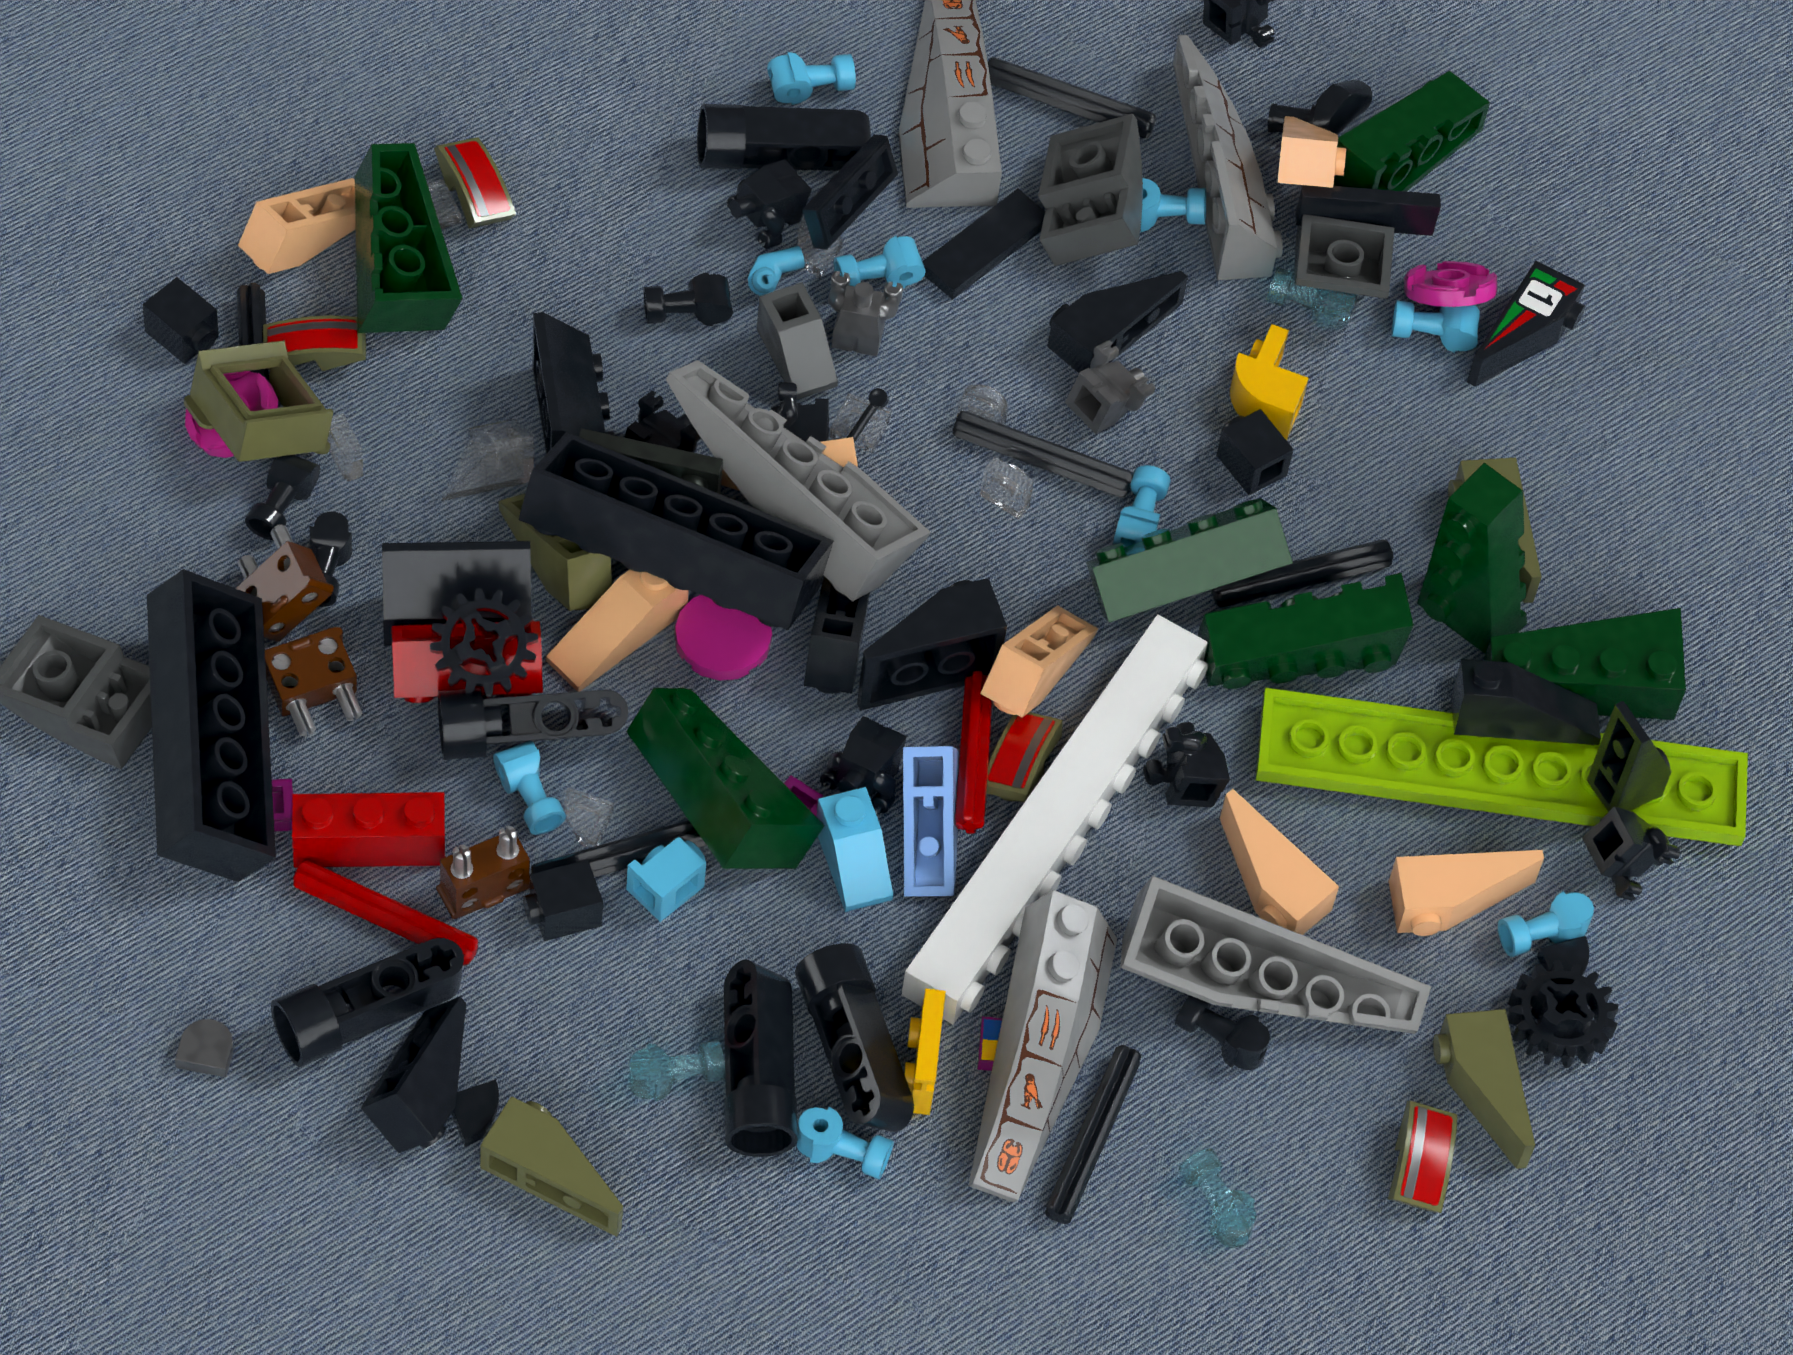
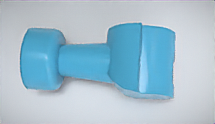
[767,52,856,105]
[1141,178,1206,232]
[833,235,926,288]
[1391,300,1480,353]
[1113,465,1171,547]
[493,741,566,835]
[1498,891,1594,957]
[797,1107,894,1180]

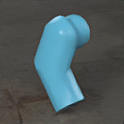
[748,246,805,296]

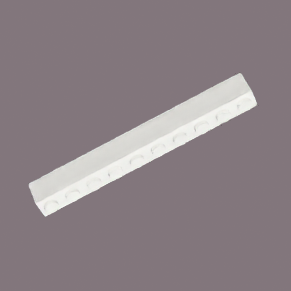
[902,614,1209,1025]

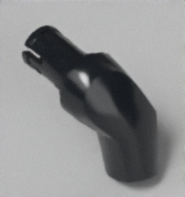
[1268,80,1372,135]

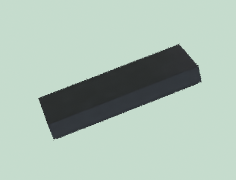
[802,134,898,250]
[1296,185,1441,236]
[922,188,1045,300]

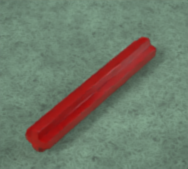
[955,671,992,834]
[293,861,479,965]

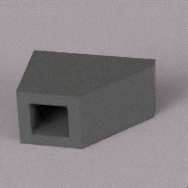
[757,282,838,400]

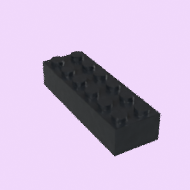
[518,432,834,630]
[147,569,276,882]

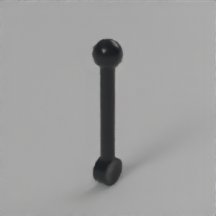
[847,388,889,443]

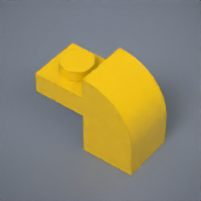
[1230,324,1309,440]

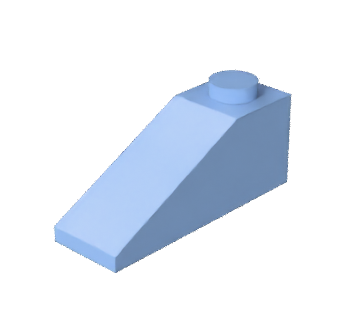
[903,746,959,897]

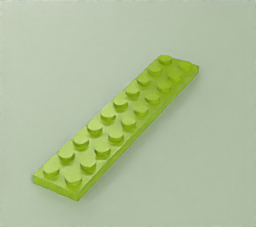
[1255,688,1748,846]

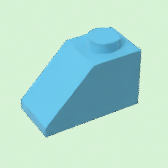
[816,787,893,912]

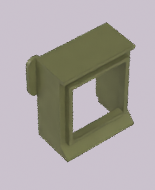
[184,340,334,462]

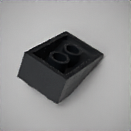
[857,578,1007,711]

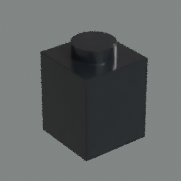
[142,277,219,364]
[1216,409,1294,496]
[523,860,603,941]

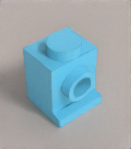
[626,836,706,922]

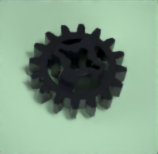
[430,588,538,698]
[1507,960,1618,1068]

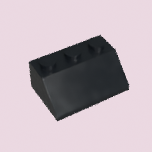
[532,312,614,454]
[382,541,531,646]

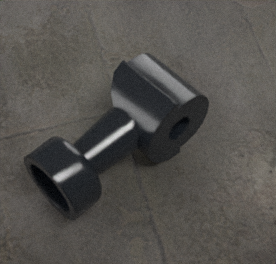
[643,272,733,326]
[245,455,320,540]
[310,512,352,607]
[1175,995,1270,1070]

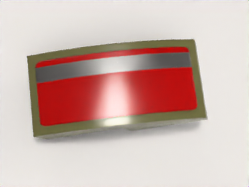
[434,137,516,229]
[263,315,366,371]
[986,712,1063,803]
[1388,1100,1458,1213]

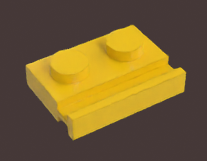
[904,988,946,1115]

